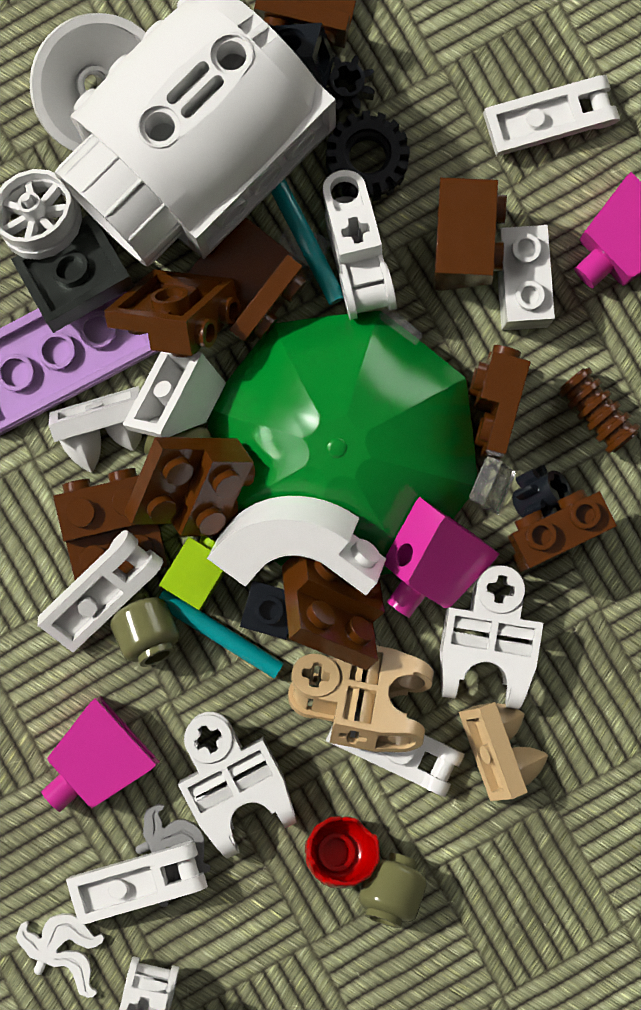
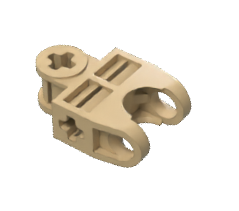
[288,645,434,752]

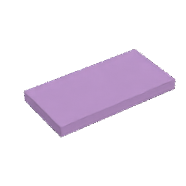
[0,291,160,435]

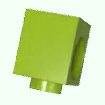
[159,536,226,610]

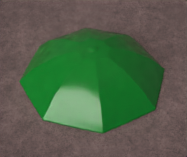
[207,310,478,575]

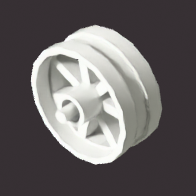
[0,169,82,260]

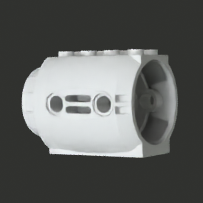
[55,0,336,266]

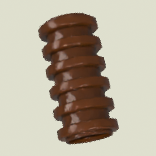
[558,367,640,454]

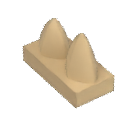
[458,702,548,801]

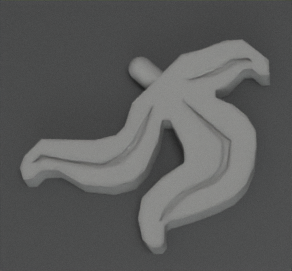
[136,803,211,907]

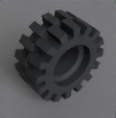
[326,111,410,201]

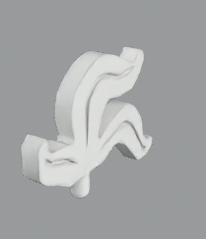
[16,913,105,998]

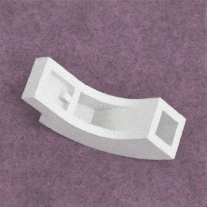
[207,496,386,595]

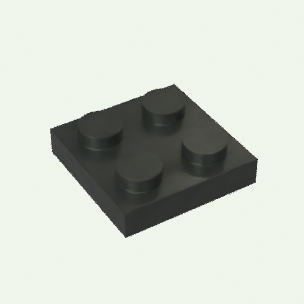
[11,214,135,333]

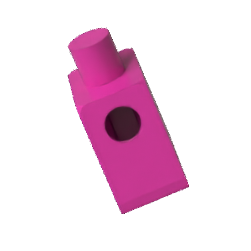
[574,172,641,289]
[384,497,499,618]
[41,696,160,812]

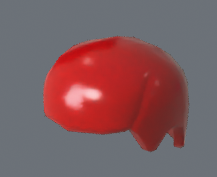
[305,816,380,889]

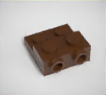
[104,269,241,357]
[468,345,531,463]
[124,437,255,536]
[53,468,169,580]
[508,488,617,572]
[282,556,385,671]

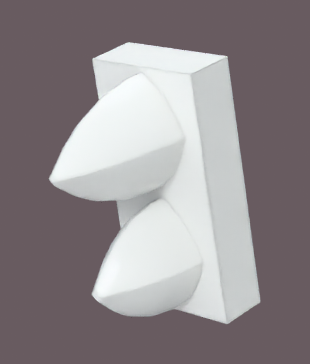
[49,386,143,472]

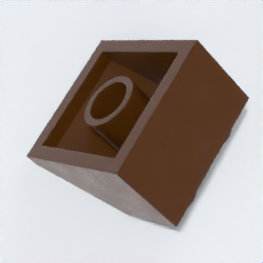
[435,177,507,291]

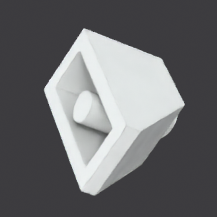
[123,352,226,437]

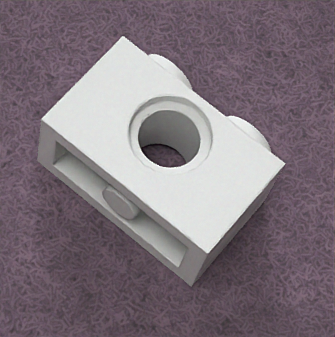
[495,225,555,330]

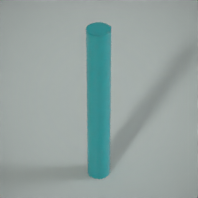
[271,178,344,305]
[159,589,284,679]

